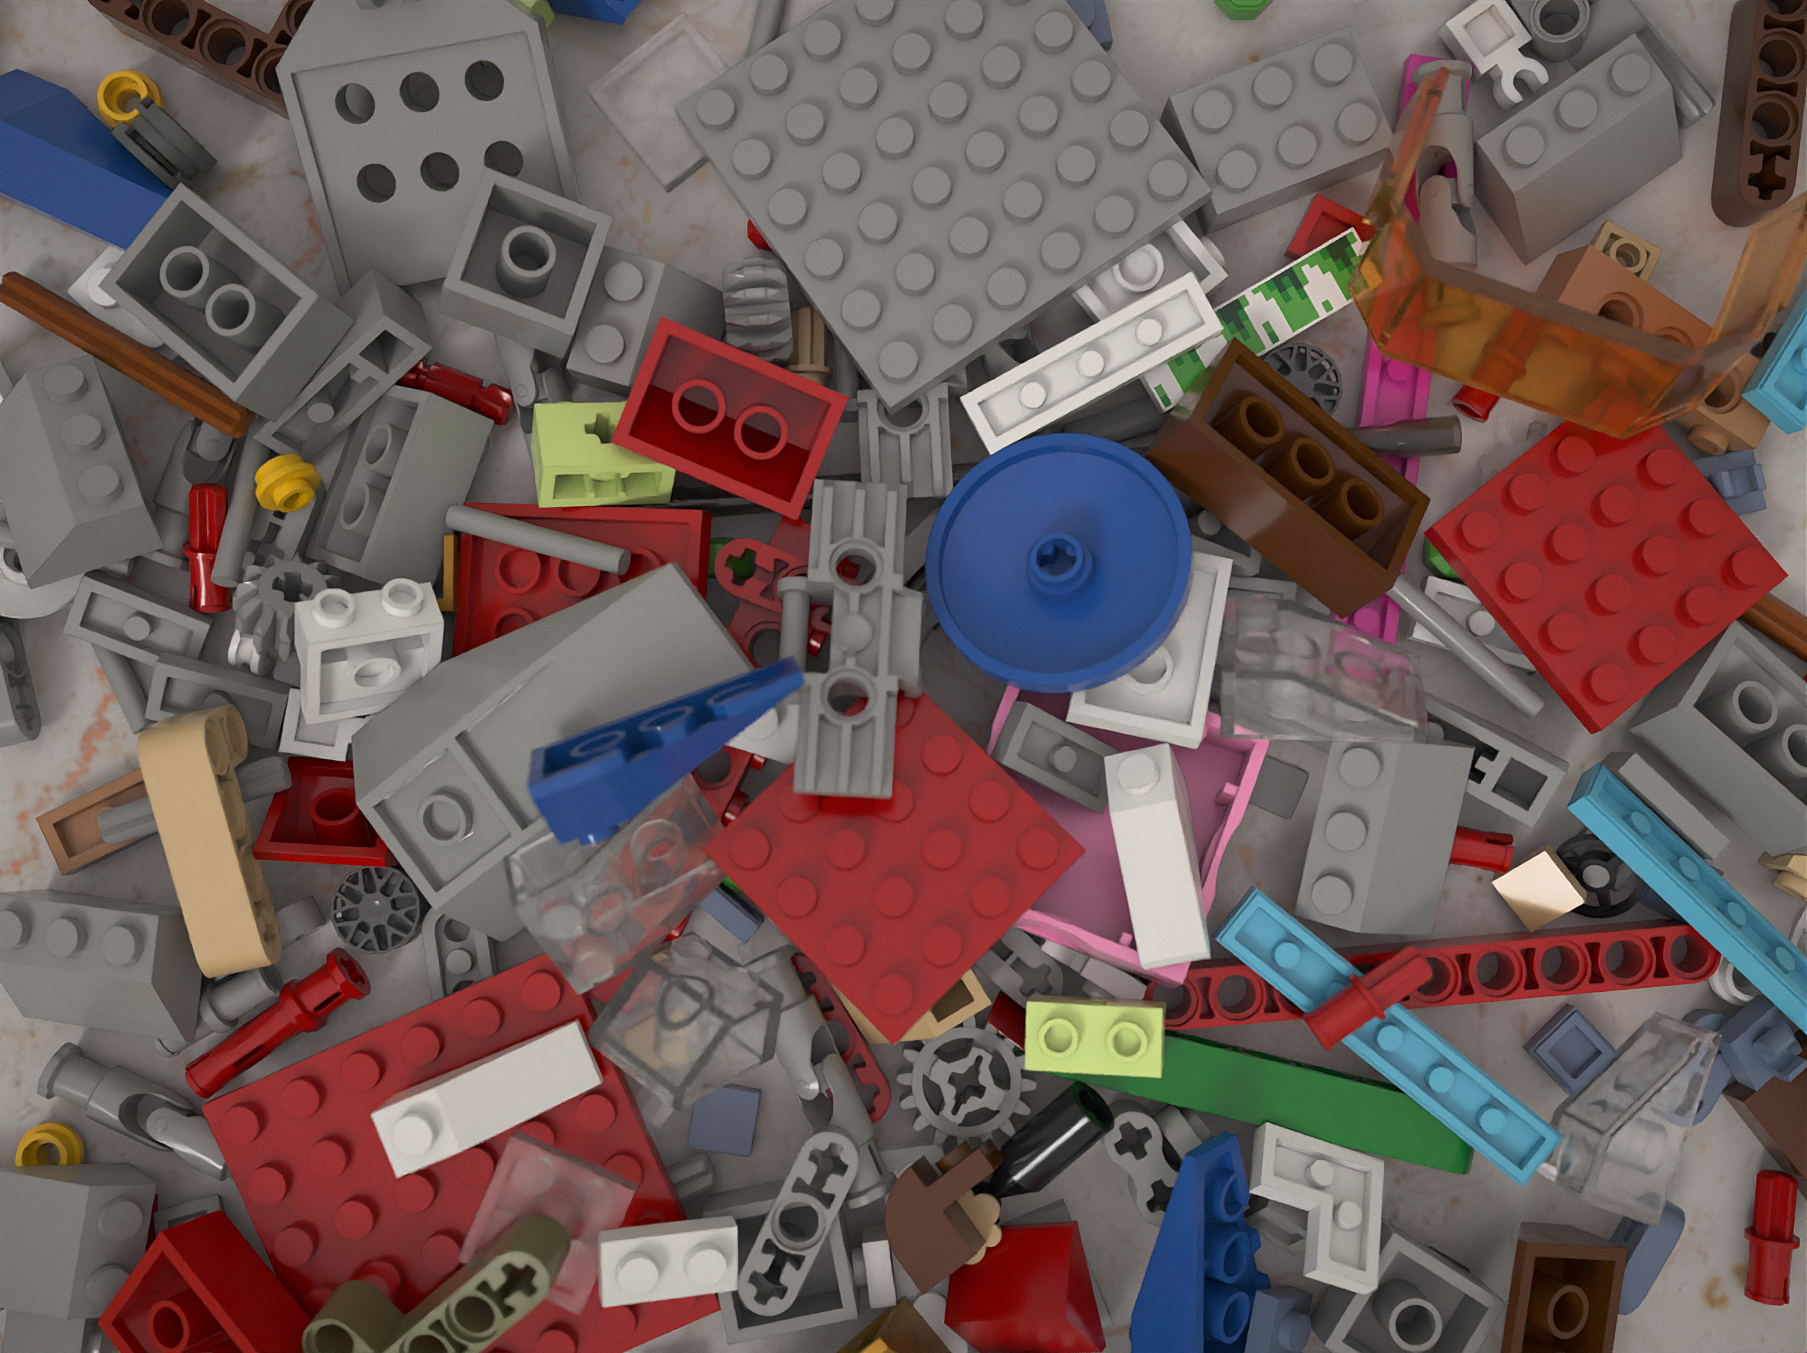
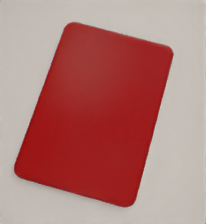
[986,991,1026,1051]

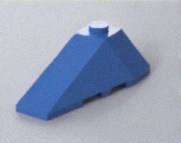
[0,69,173,252]
[527,655,805,845]
[1129,1131,1271,1353]

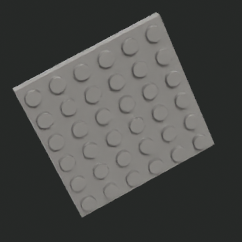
[673,0,1212,416]

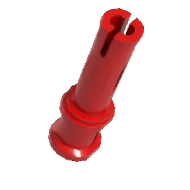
[185,947,371,1099]

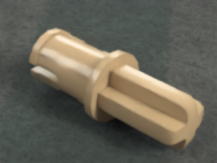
[783,306,833,387]

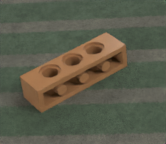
[1520,244,1771,456]

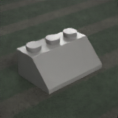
[1474,33,1682,266]
[0,354,164,589]
[304,385,494,588]
[1629,620,1807,857]
[1294,717,1476,936]
[0,889,202,1043]

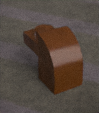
[885,1138,1005,1295]

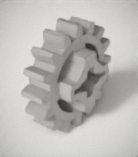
[896,1015,1037,1147]

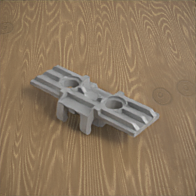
[834,337,972,501]
[777,479,926,798]

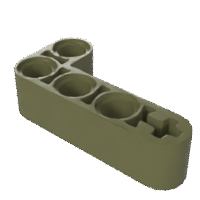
[302,1214,571,1353]

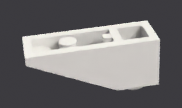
[1104,742,1211,970]
[371,1019,604,1178]

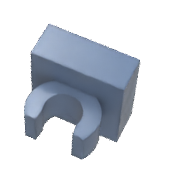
[1691,450,1767,516]
[1712,995,1807,1091]

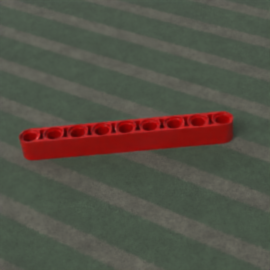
[1139,919,1721,1030]

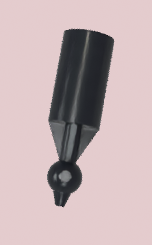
[971,1081,1115,1224]

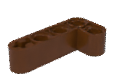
[88,0,315,120]
[1711,0,1807,228]

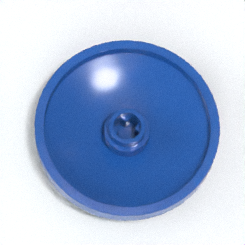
[925,433,1194,693]

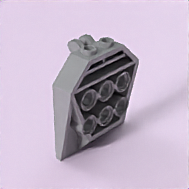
[275,0,582,297]

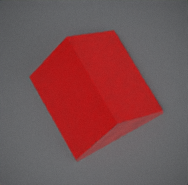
[252,757,400,867]
[944,1220,1106,1353]

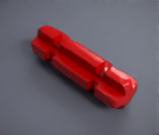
[395,357,515,426]

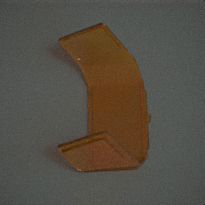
[1347,65,1807,440]

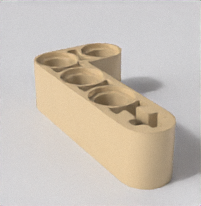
[137,704,282,978]

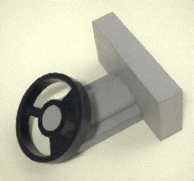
[1555,752,1731,918]

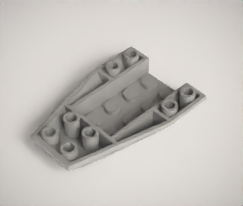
[351,561,755,943]

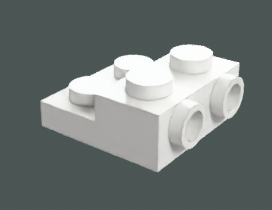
[1071,219,1229,324]
[295,578,444,725]

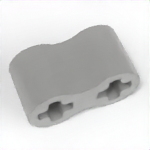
[1101,1099,1180,1228]

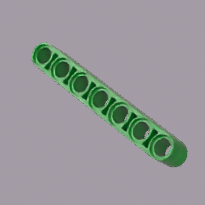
[1044,1029,1475,1175]

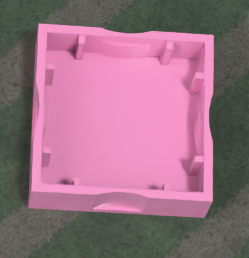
[985,685,1272,989]

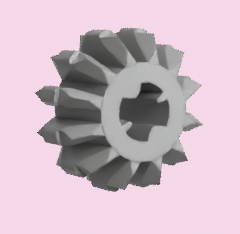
[722,256,794,364]
[233,551,345,663]

